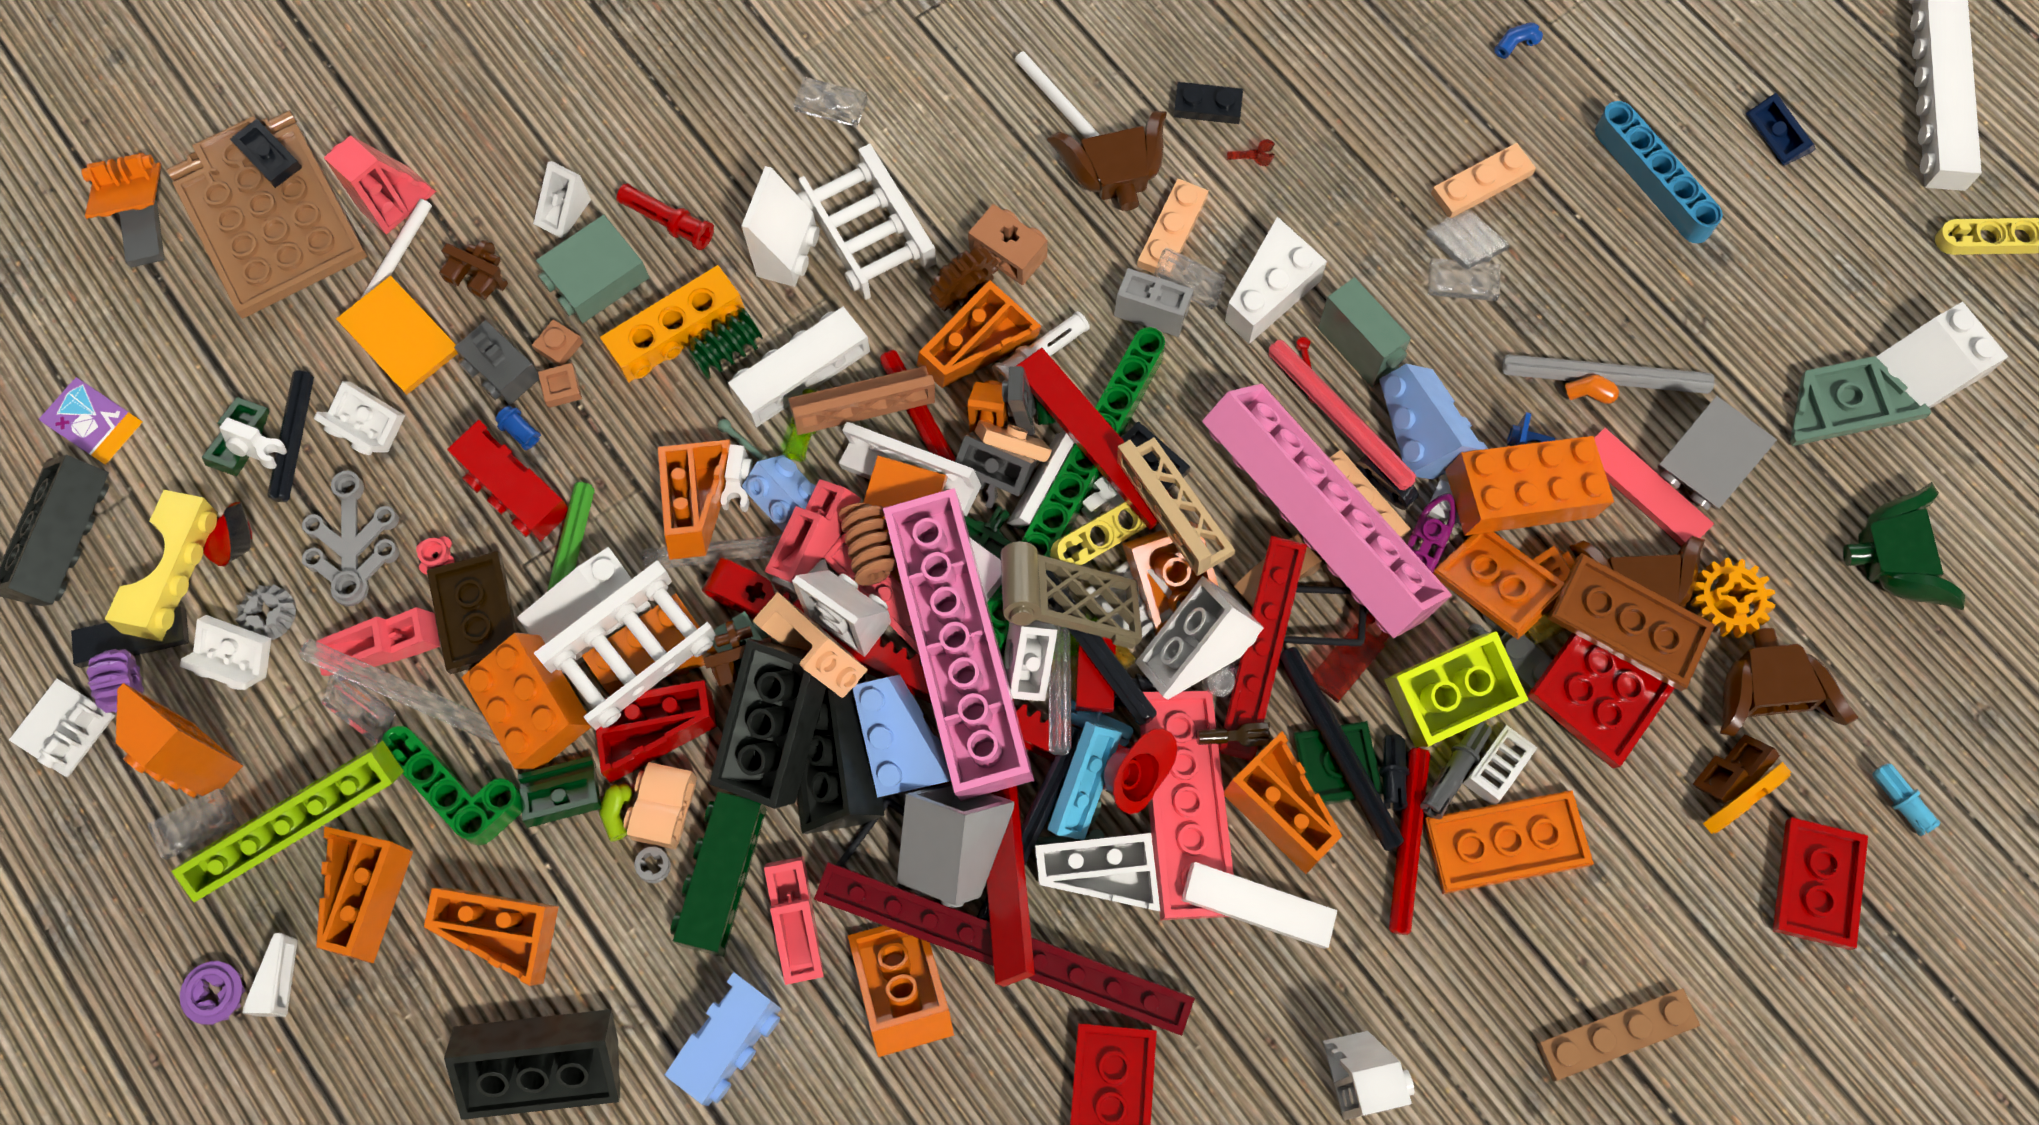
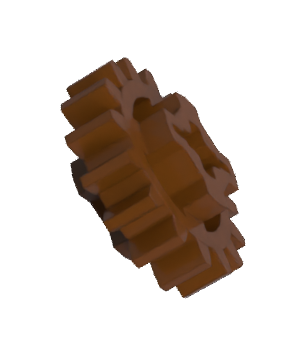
[929,246,999,312]

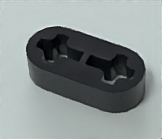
[1356,454,1419,510]

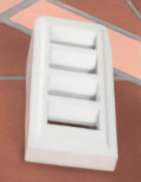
[1463,725,1537,805]
[242,933,298,1017]

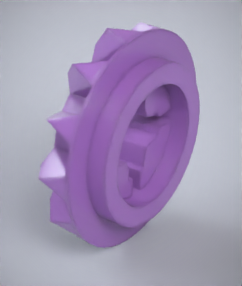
[180,961,246,1025]

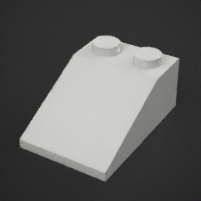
[741,166,820,287]
[1876,302,2008,408]
[517,547,651,674]
[792,570,891,657]
[1135,576,1264,700]

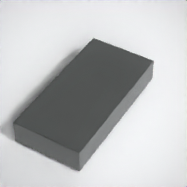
[119,201,165,268]

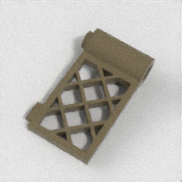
[1001,541,1143,649]

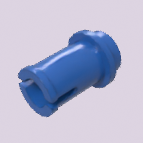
[495,406,541,450]

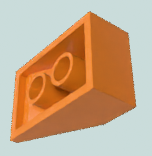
[1122,521,1218,636]
[847,925,954,1057]

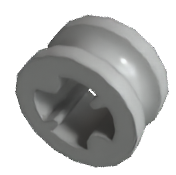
[634,847,671,883]

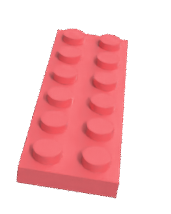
[1140,691,1234,920]

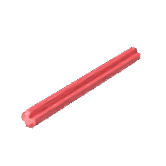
[1268,339,1416,491]

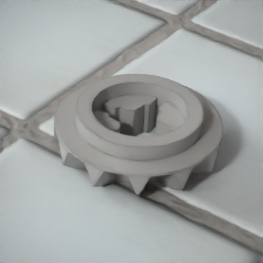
[235,584,296,640]

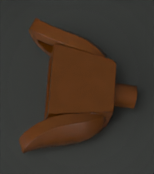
[1046,111,1167,211]
[1570,536,1705,608]
[1720,628,1858,736]

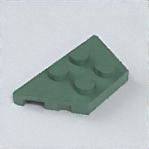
[1790,356,1931,446]

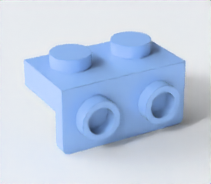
[742,455,816,532]

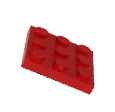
[1527,633,1675,769]

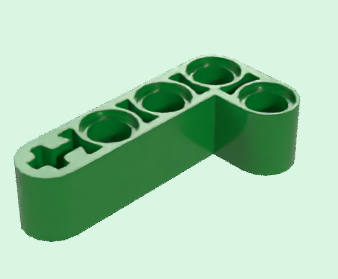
[382,726,522,846]

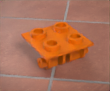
[82,153,161,219]

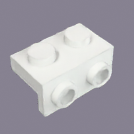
[314,381,406,455]
[180,615,271,690]

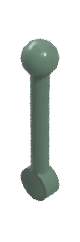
[717,419,769,461]
[1033,829,1104,849]

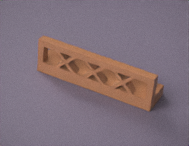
[788,366,935,435]

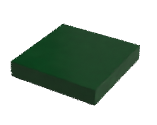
[1293,721,1383,805]

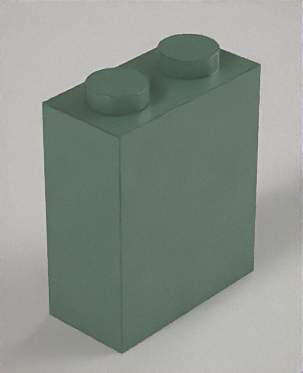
[536,214,650,324]
[1318,277,1411,387]

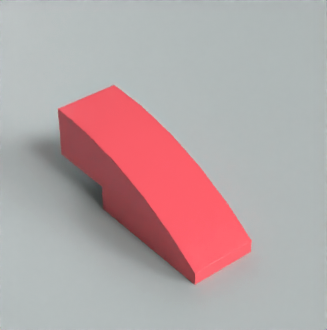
[764,479,861,584]
[316,607,440,676]
[764,856,824,985]

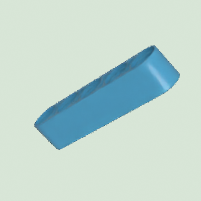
[1595,101,1723,243]

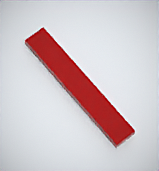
[1016,348,1174,530]
[1219,536,1307,761]
[987,786,1035,987]

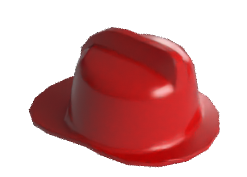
[1103,728,1177,814]

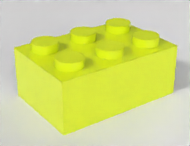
[1384,631,1528,747]

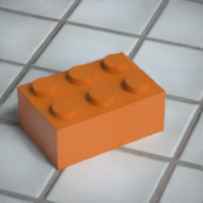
[461,633,592,769]

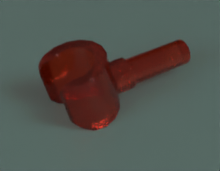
[1227,139,1275,166]

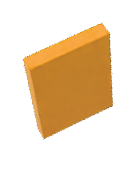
[336,275,458,395]

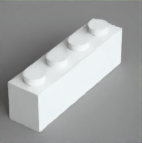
[728,306,870,428]

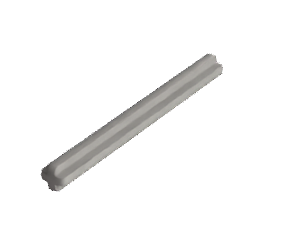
[1502,354,1714,394]

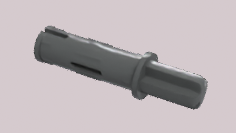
[1420,722,1492,819]

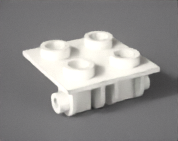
[9,679,115,778]

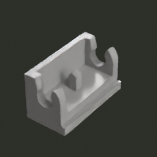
[1114,268,1194,337]

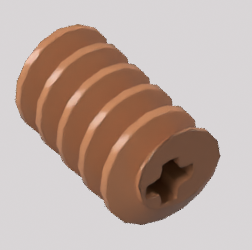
[839,503,898,586]

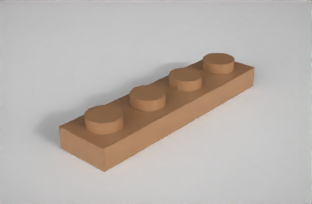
[1536,988,1701,1082]

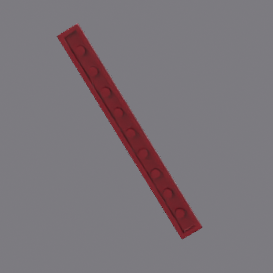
[814,862,1195,1036]

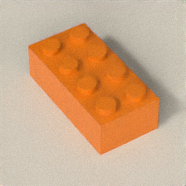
[1445,436,1614,536]

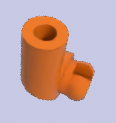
[1565,374,1619,404]

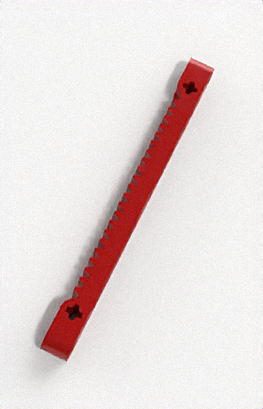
[702,558,1127,762]

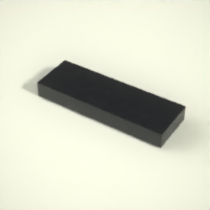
[71,606,189,668]

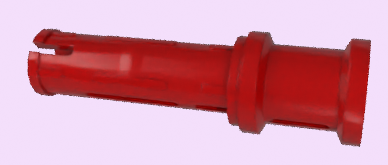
[616,183,714,250]

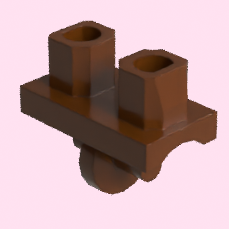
[439,240,508,300]
[703,620,772,686]

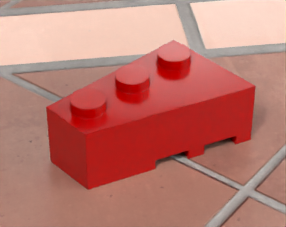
[447,419,568,542]
[596,680,717,783]

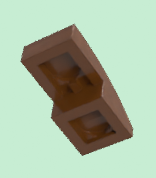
[1693,734,1780,803]

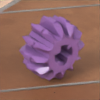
[86,649,144,713]

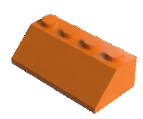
[116,683,243,800]

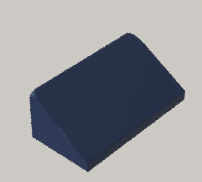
[1746,93,1816,166]

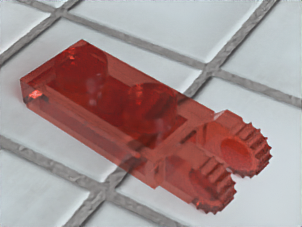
[1312,611,1391,703]

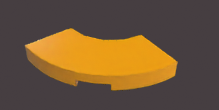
[1703,762,1791,834]

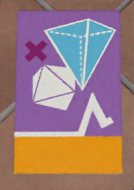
[38,377,143,465]

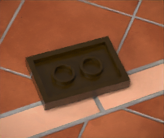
[427,551,518,675]

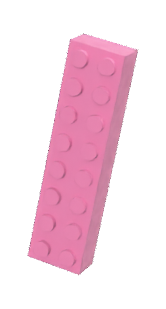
[1202,384,1452,639]
[883,488,1034,801]

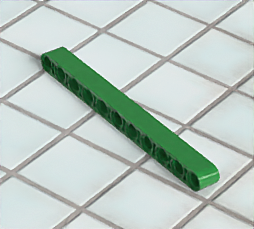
[987,327,1165,657]

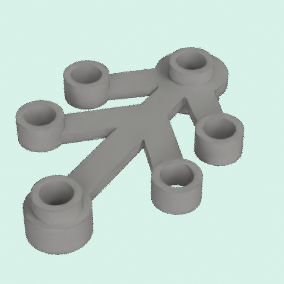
[302,471,400,606]

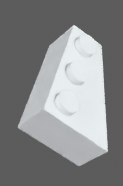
[1225,217,1327,344]
[1035,833,1160,911]
[1323,1031,1414,1121]

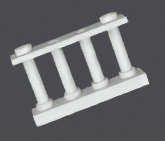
[797,144,937,300]
[534,560,716,731]

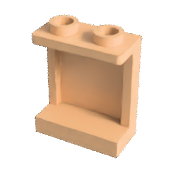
[753,592,868,698]

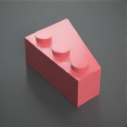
[324,135,437,235]

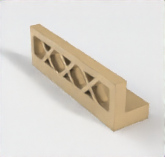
[1117,437,1235,576]

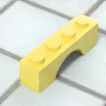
[105,490,218,642]

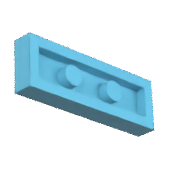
[1047,721,1123,840]

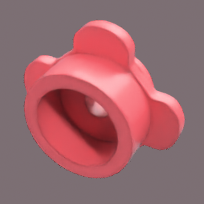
[416,536,455,575]

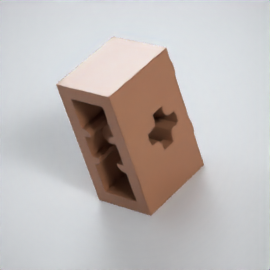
[968,204,1048,286]

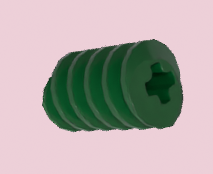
[684,308,763,380]

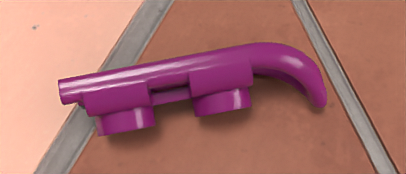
[1407,493,1456,573]

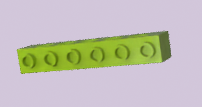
[171,740,404,903]

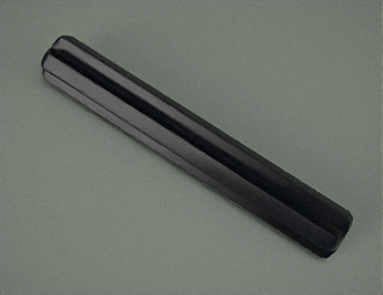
[267,370,314,502]

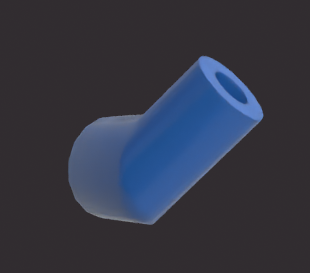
[1494,22,1543,59]

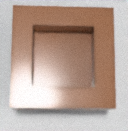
[532,319,583,366]
[538,363,582,408]

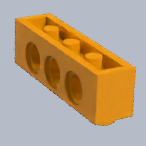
[600,265,745,383]

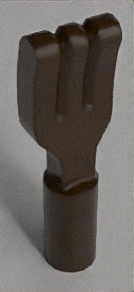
[1196,722,1271,747]

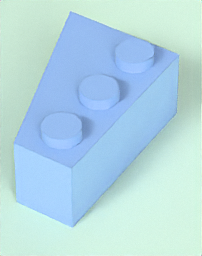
[1379,364,1488,480]
[853,675,951,797]
[665,972,782,1106]

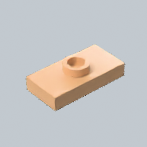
[975,420,1052,462]

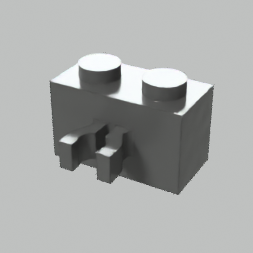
[454,320,539,406]
[955,430,1038,509]

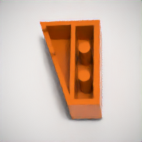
[582,593,717,696]
[316,826,413,964]

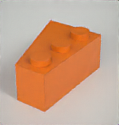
[916,280,1042,388]
[658,440,731,560]
[1224,731,1342,874]
[424,888,559,986]

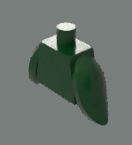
[1843,482,1966,610]

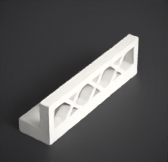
[839,422,982,516]

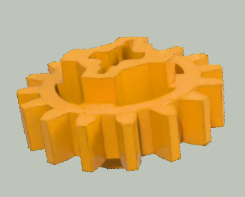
[1690,558,1775,638]

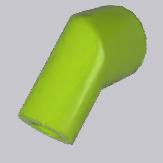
[599,784,633,842]

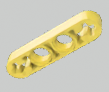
[1935,218,2039,255]
[1050,501,1147,566]

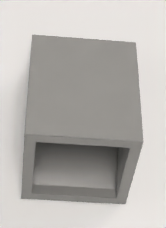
[1657,396,1777,510]
[897,782,1014,907]

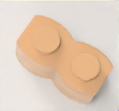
[624,762,697,850]

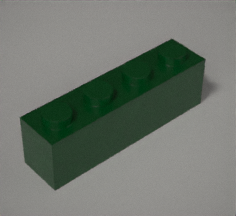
[670,792,767,957]

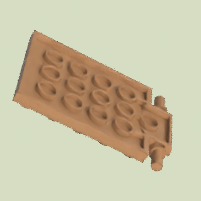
[166,110,368,319]

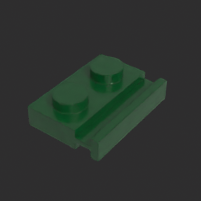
[518,756,602,828]

